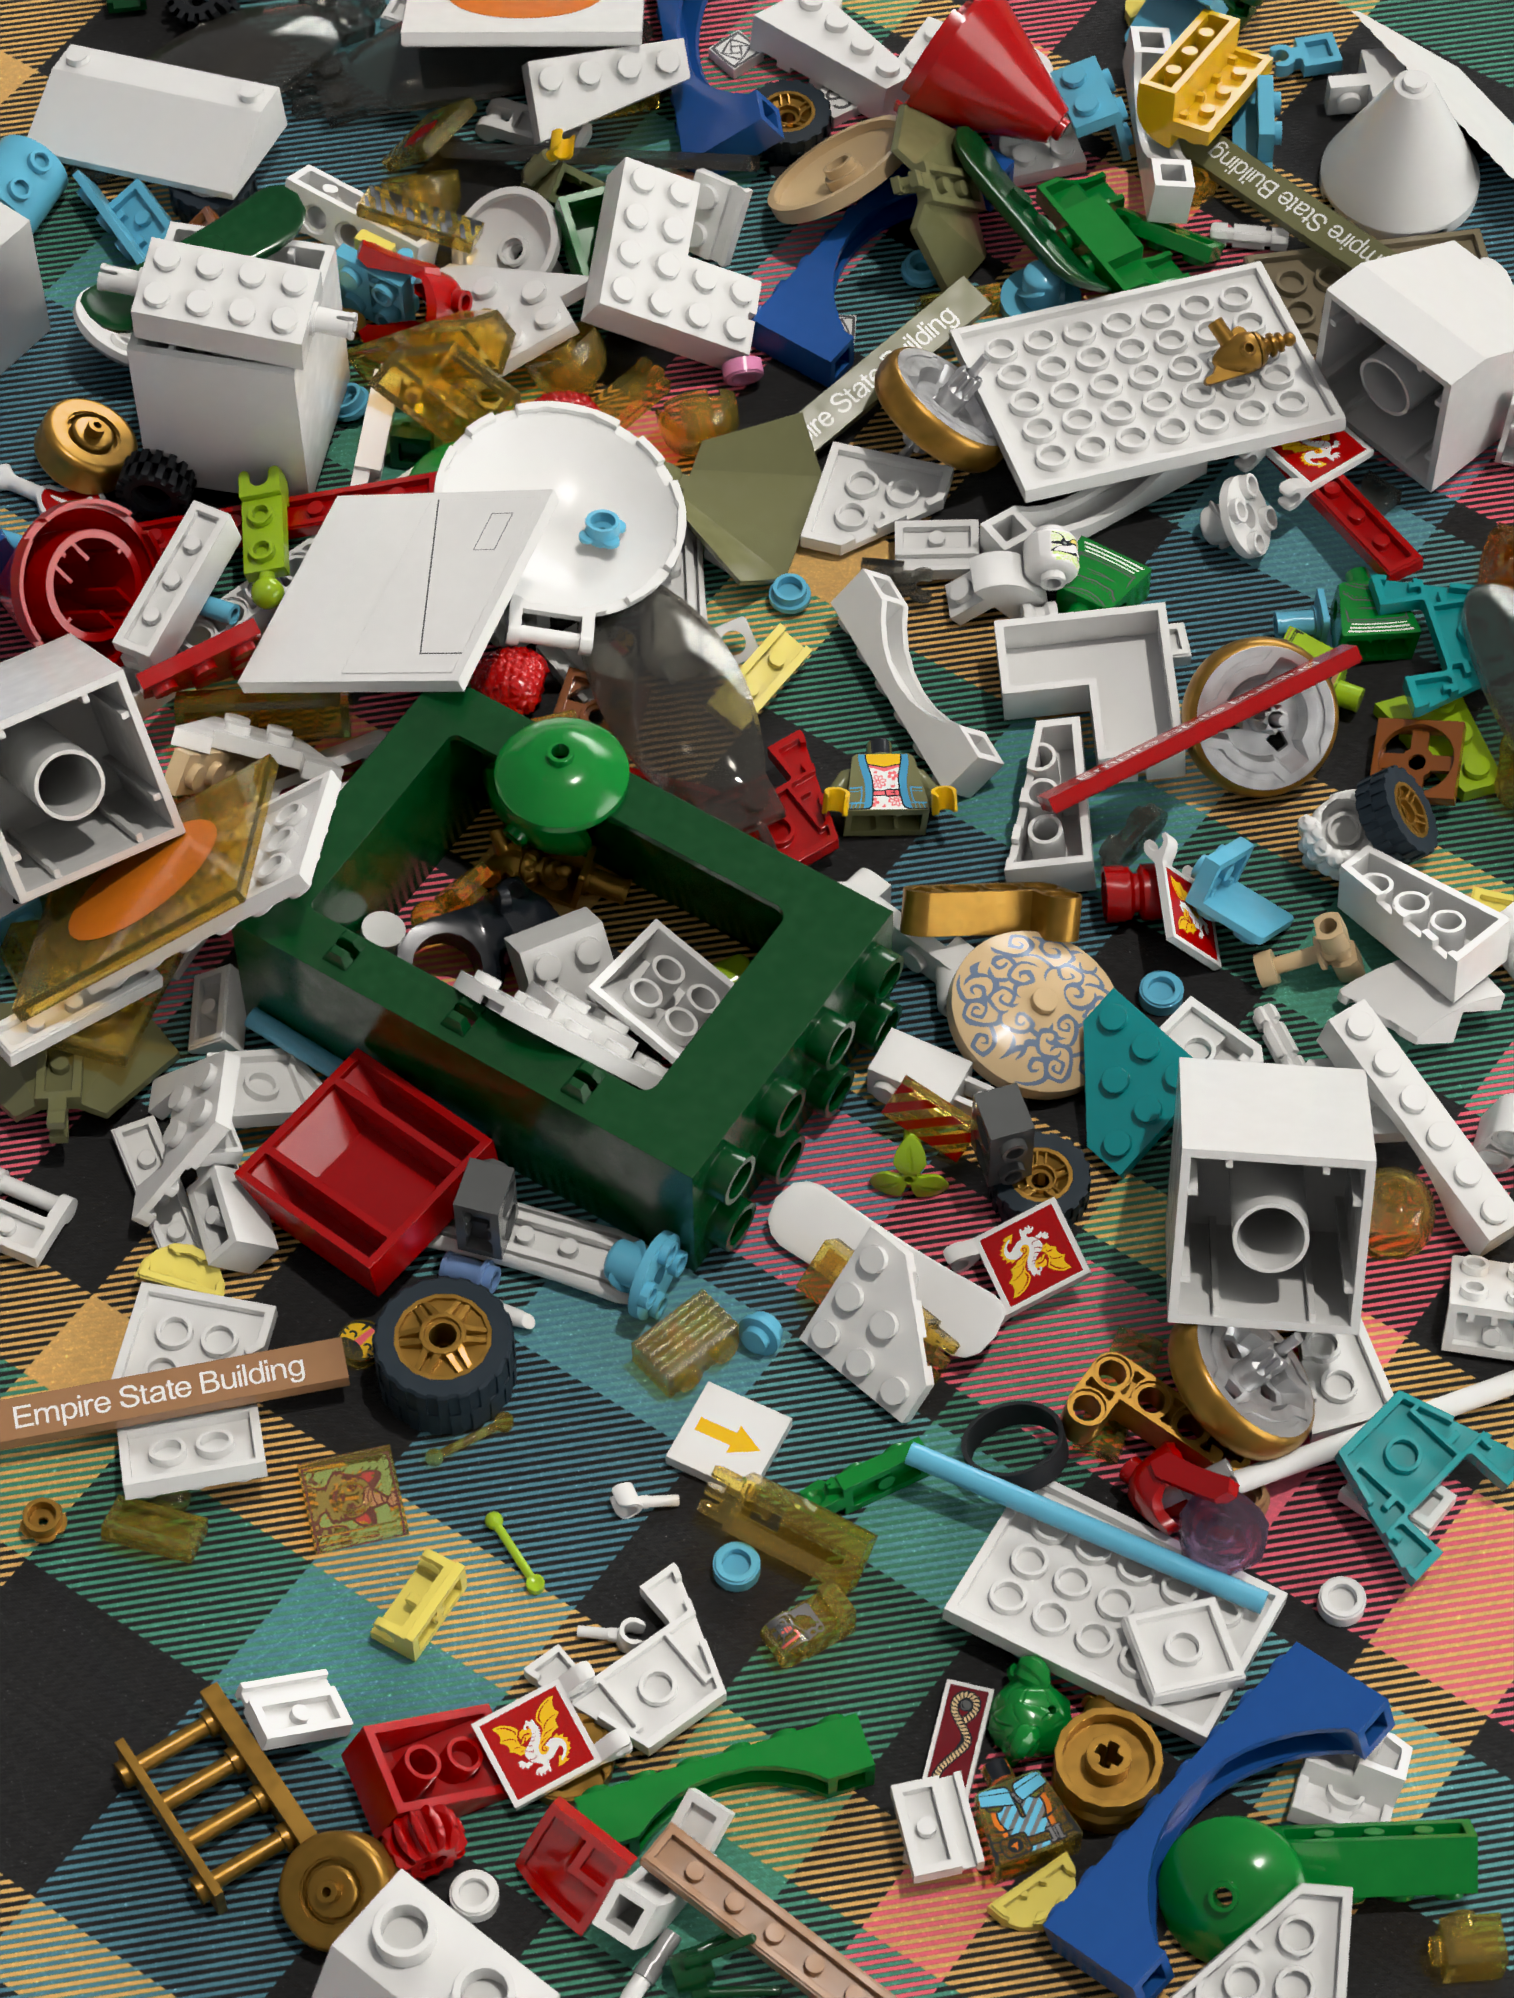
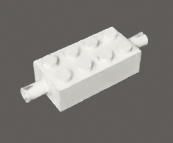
[97,237,358,370]

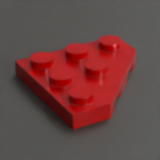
[135,618,261,699]

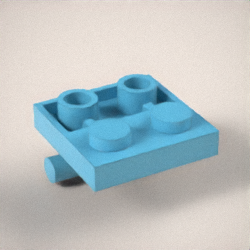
[336,243,421,339]

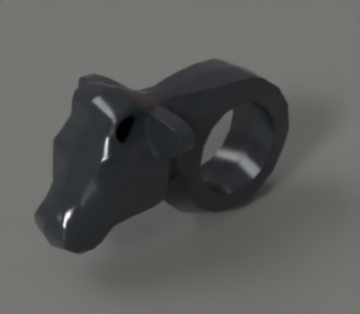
[394,876,560,1026]

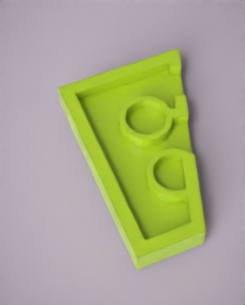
[1373,695,1505,802]

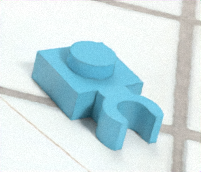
[1269,32,1343,77]

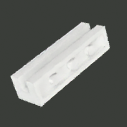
[112,500,242,672]

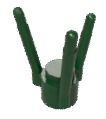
[668,1932,783,1998]

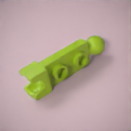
[238,465,290,610]

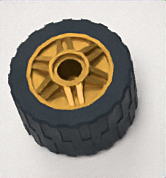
[372,1276,517,1435]

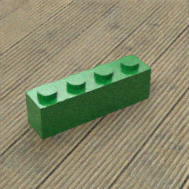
[1271,1819,1478,1904]

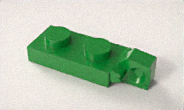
[1115,207,1225,266]
[800,1436,930,1523]

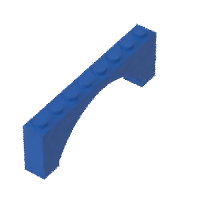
[656,0,784,176]
[751,130,1014,388]
[1043,1641,1395,1998]

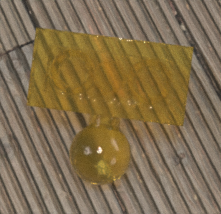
[410,861,494,927]
[101,1490,208,1564]

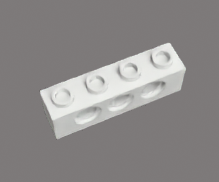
[285,164,441,265]

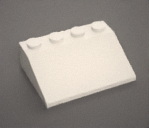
[585,919,735,1064]

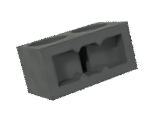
[970,1083,1035,1187]
[453,1157,519,1260]

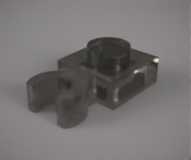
[861,557,934,604]

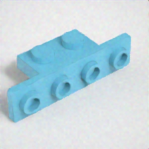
[1231,75,1282,197]
[72,170,172,265]

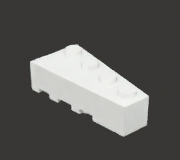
[750,0,911,119]
[521,38,690,146]
[1004,716,1096,892]
[1337,845,1512,1003]

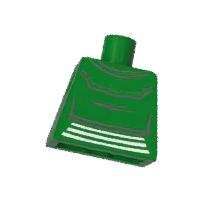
[1056,536,1152,614]
[1330,567,1421,661]

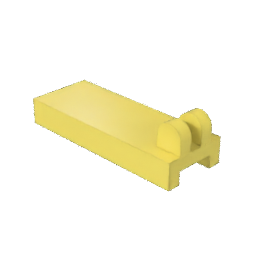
[705,623,813,737]

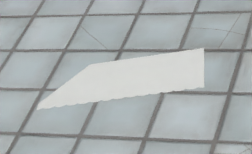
[1351,11,1514,179]

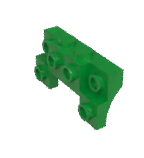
[1036,172,1191,294]

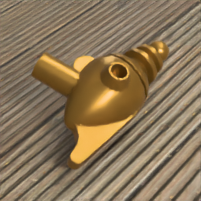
[1203,317,1296,386]
[472,824,572,888]

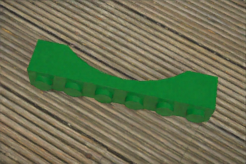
[574,1713,875,1857]

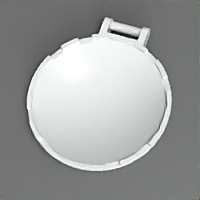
[433,401,686,657]

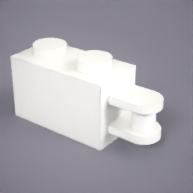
[867,1027,995,1127]
[186,1164,279,1274]

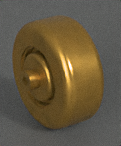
[34,398,138,495]
[278,1830,400,1953]

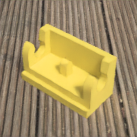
[370,1549,468,1662]

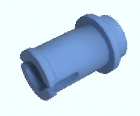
[439,1251,501,1294]

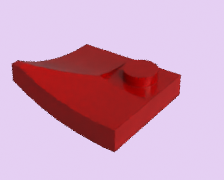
[515,1796,638,1936]

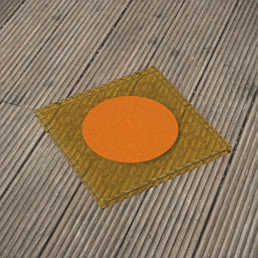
[12,754,279,1022]

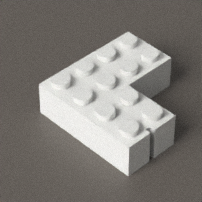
[581,157,762,369]
[994,602,1186,783]

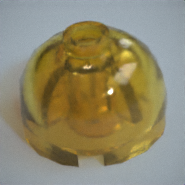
[380,169,461,232]
[524,321,607,395]
[655,389,740,459]
[1367,1166,1436,1260]

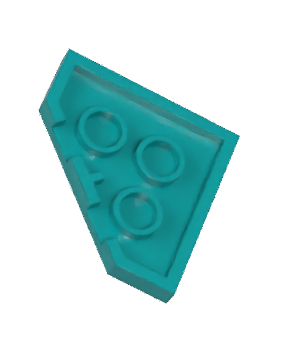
[1083,988,1193,1179]

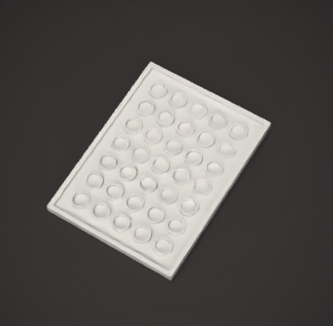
[950,261,1346,503]

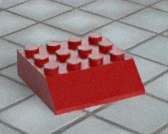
[234,1048,498,1297]

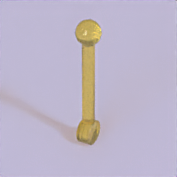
[425,1412,514,1467]

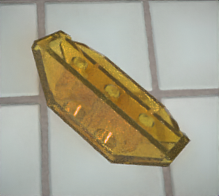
[368,341,521,444]

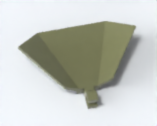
[890,103,987,293]
[664,412,822,586]
[0,994,180,1144]

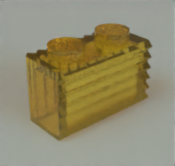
[631,1289,739,1398]

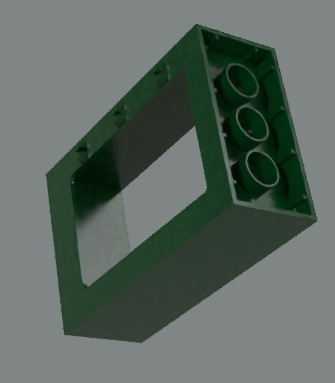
[232,686,904,1272]

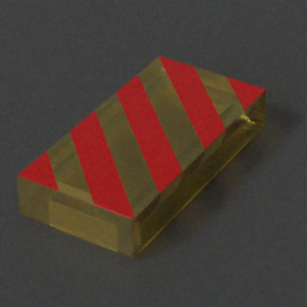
[881,1075,972,1163]

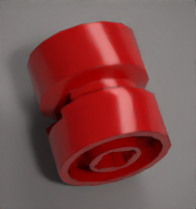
[1101,863,1163,923]

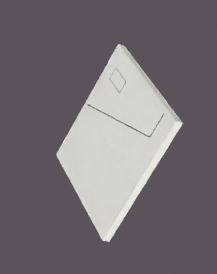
[237,489,560,693]

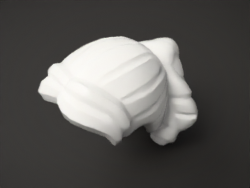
[1297,789,1373,881]

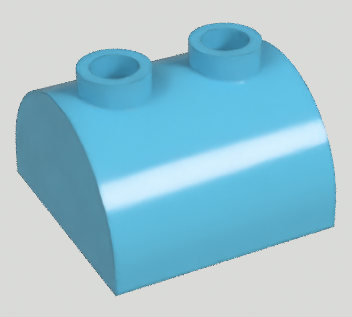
[0,135,68,234]

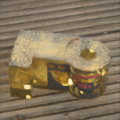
[760,1577,856,1668]

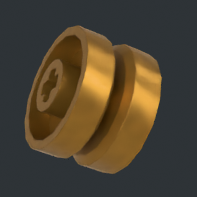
[1051,1707,1163,1835]

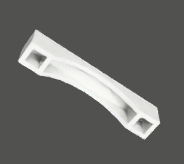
[1122,26,1195,224]
[979,462,1208,555]
[830,568,1004,798]
[1316,998,1514,1256]

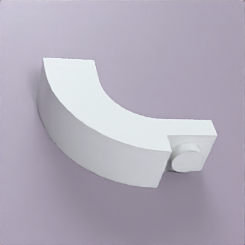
[592,1787,736,1950]

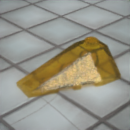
[347,308,516,380]

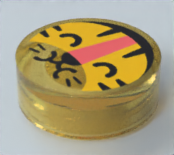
[338,1319,375,1368]

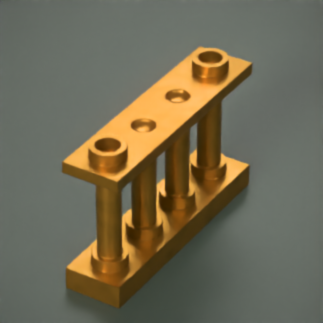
[113,1682,318,1916]

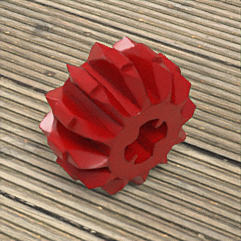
[381,1804,468,1881]

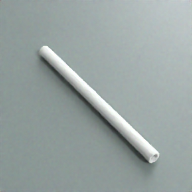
[1230,1370,1514,1495]

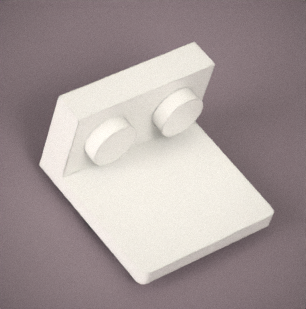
[1441,1255,1514,1361]

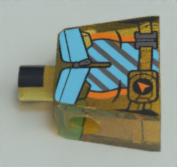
[974,1758,1083,1886]

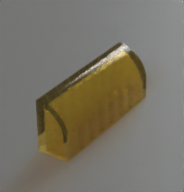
[174,688,353,740]

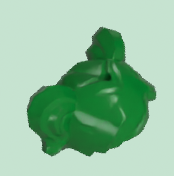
[988,1655,1072,1767]

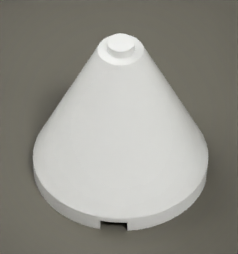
[1319,69,1480,240]

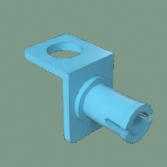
[1273,588,1332,647]

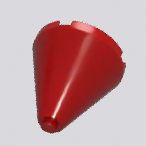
[893,0,1071,144]
[0,499,162,667]

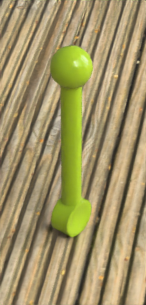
[485,1511,545,1595]

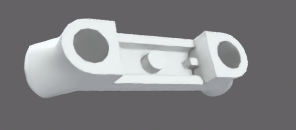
[839,868,974,1017]

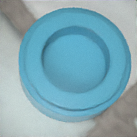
[1138,970,1184,1016]
[713,1542,760,1592]

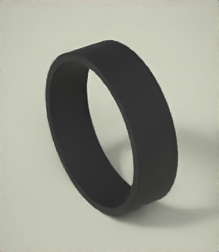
[961,1401,1069,1492]

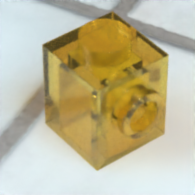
[1429,1910,1509,1984]

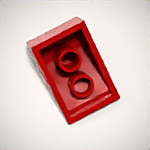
[341,1703,509,1841]

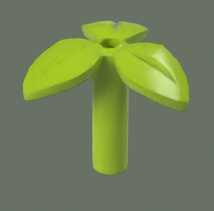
[869,1128,949,1197]

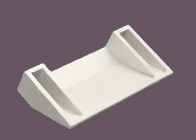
[27,44,288,200]

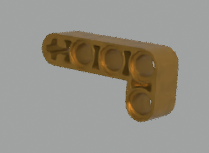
[900,882,1082,942]
[1059,1352,1251,1471]

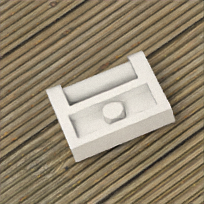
[0,1167,78,1268]

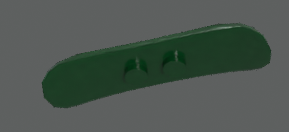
[953,126,1113,294]
[80,185,306,333]

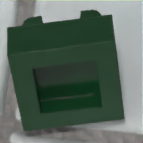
[390,422,434,469]

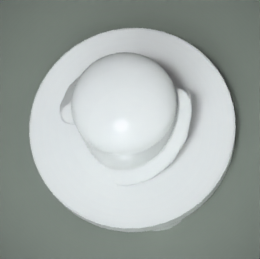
[1200,473,1278,559]

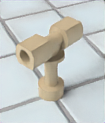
[1253,912,1365,988]

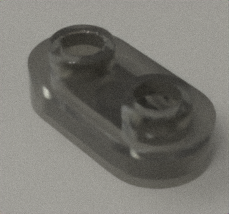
[1099,803,1168,867]

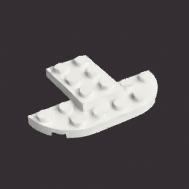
[453,969,669,1090]

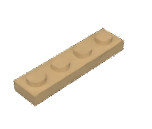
[164,747,264,796]

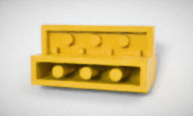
[1137,8,1273,148]

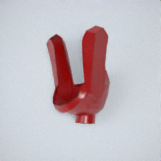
[357,239,473,344]
[1119,1441,1254,1554]

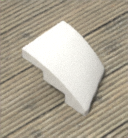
[1337,960,1505,1045]
[1286,1732,1413,1825]

